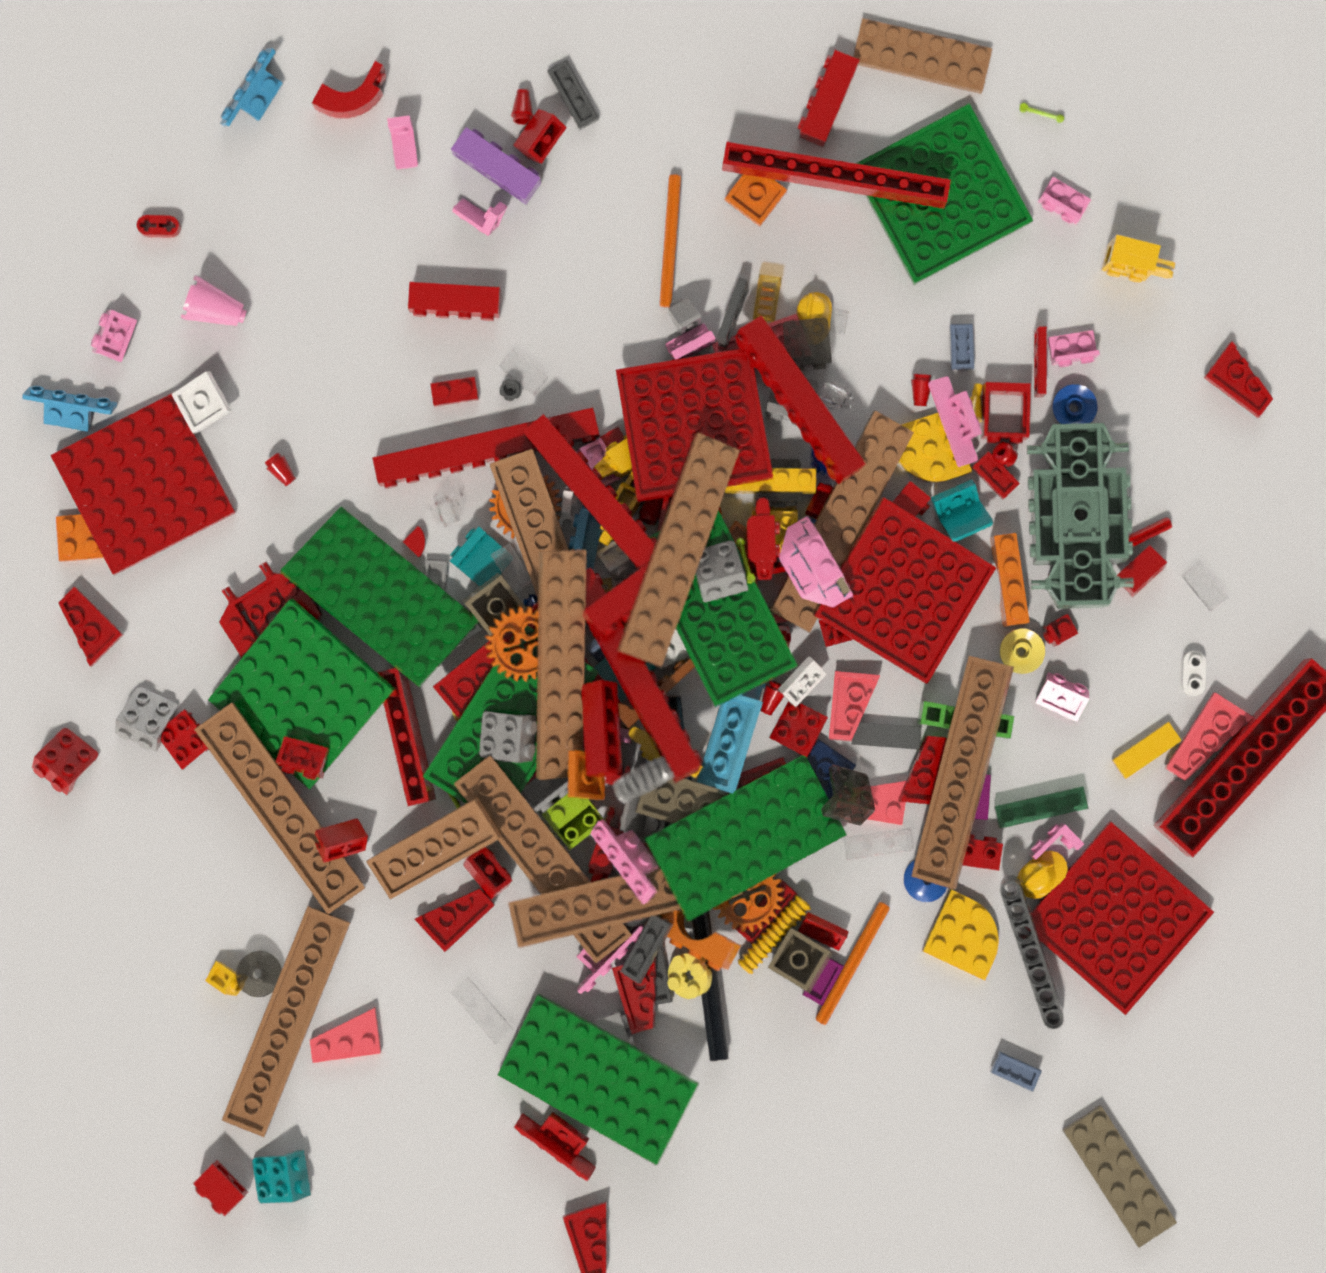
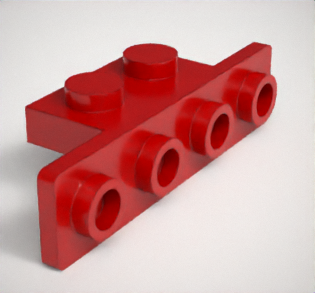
[514,1111,596,1181]

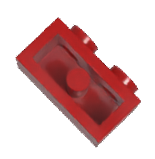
[513,109,567,164]
[963,834,1003,871]
[463,847,513,900]
[193,1160,249,1216]

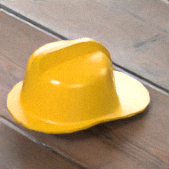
[796,292,832,345]
[1017,851,1068,899]

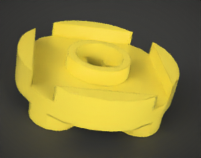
[667,953,712,999]

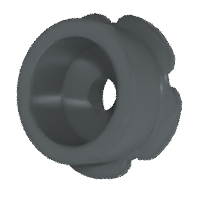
[499,379,522,401]

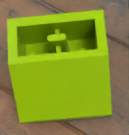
[542,794,606,850]

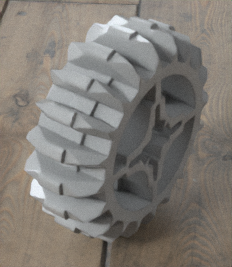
[613,757,674,803]

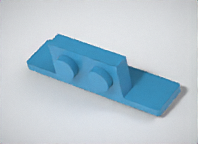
[220,48,283,127]
[22,386,117,432]
[569,504,601,570]

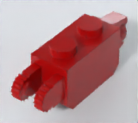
[747,497,780,580]
[588,806,624,883]

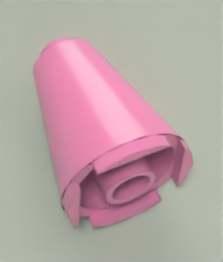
[181,275,247,326]

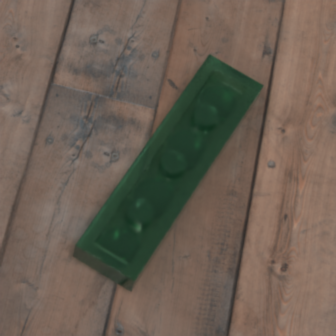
[994,786,1089,829]

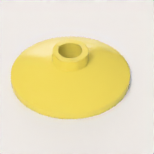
[1000,629,1045,674]

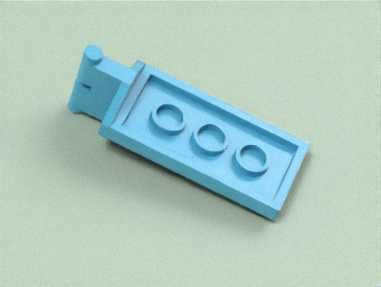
[697,682,767,793]

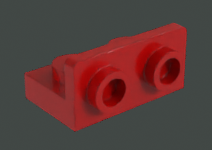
[276,736,329,780]

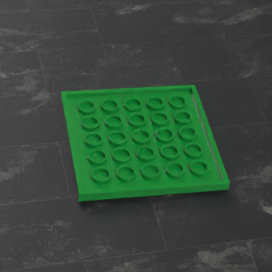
[855,103,1033,285]
[208,598,395,790]

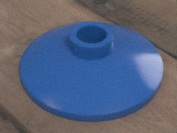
[1052,384,1098,424]
[903,859,947,902]

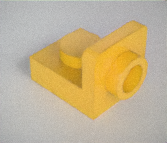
[205,961,247,996]

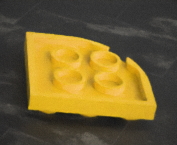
[898,413,972,482]
[922,889,999,981]

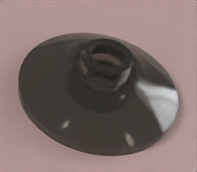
[236,951,282,997]

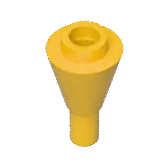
[970,383,983,423]

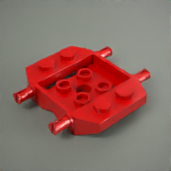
[219,561,322,658]

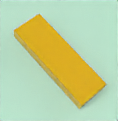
[1112,722,1182,779]

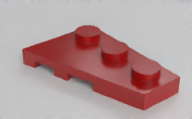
[1204,341,1273,418]
[58,587,124,667]
[898,736,947,805]
[414,888,496,952]
[612,957,656,1034]
[563,1201,606,1273]

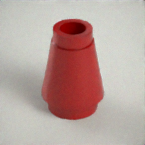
[511,89,533,125]
[911,374,932,406]
[265,452,296,487]
[638,498,663,525]
[760,680,784,716]

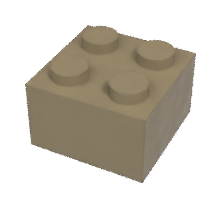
[462,573,526,635]
[767,928,833,993]

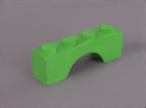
[917,701,1014,739]

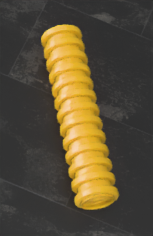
[737,895,811,974]

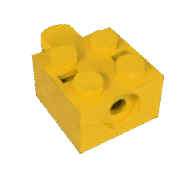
[1101,235,1176,283]

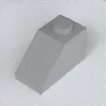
[668,298,702,335]

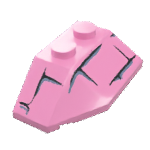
[779,516,853,607]

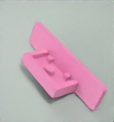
[928,376,982,467]
[591,820,659,904]
[576,922,644,994]

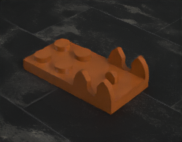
[618,659,695,728]

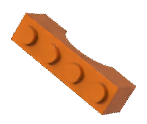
[990,533,1030,627]
[646,910,741,971]

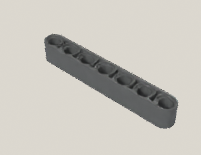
[1000,875,1064,1029]

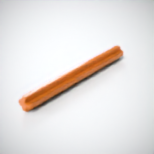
[659,174,681,308]
[815,902,890,1025]

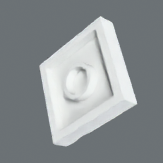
[172,371,232,434]

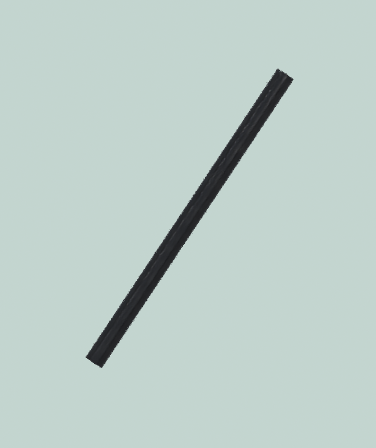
[667,696,729,1061]

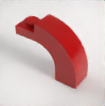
[312,61,386,119]

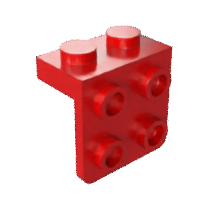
[32,728,98,795]

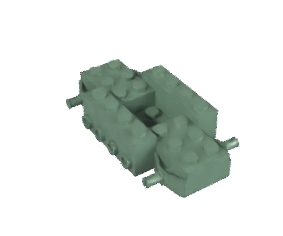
[1027,423,1134,609]

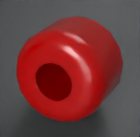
[992,442,1018,467]

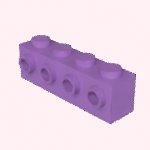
[451,127,541,205]

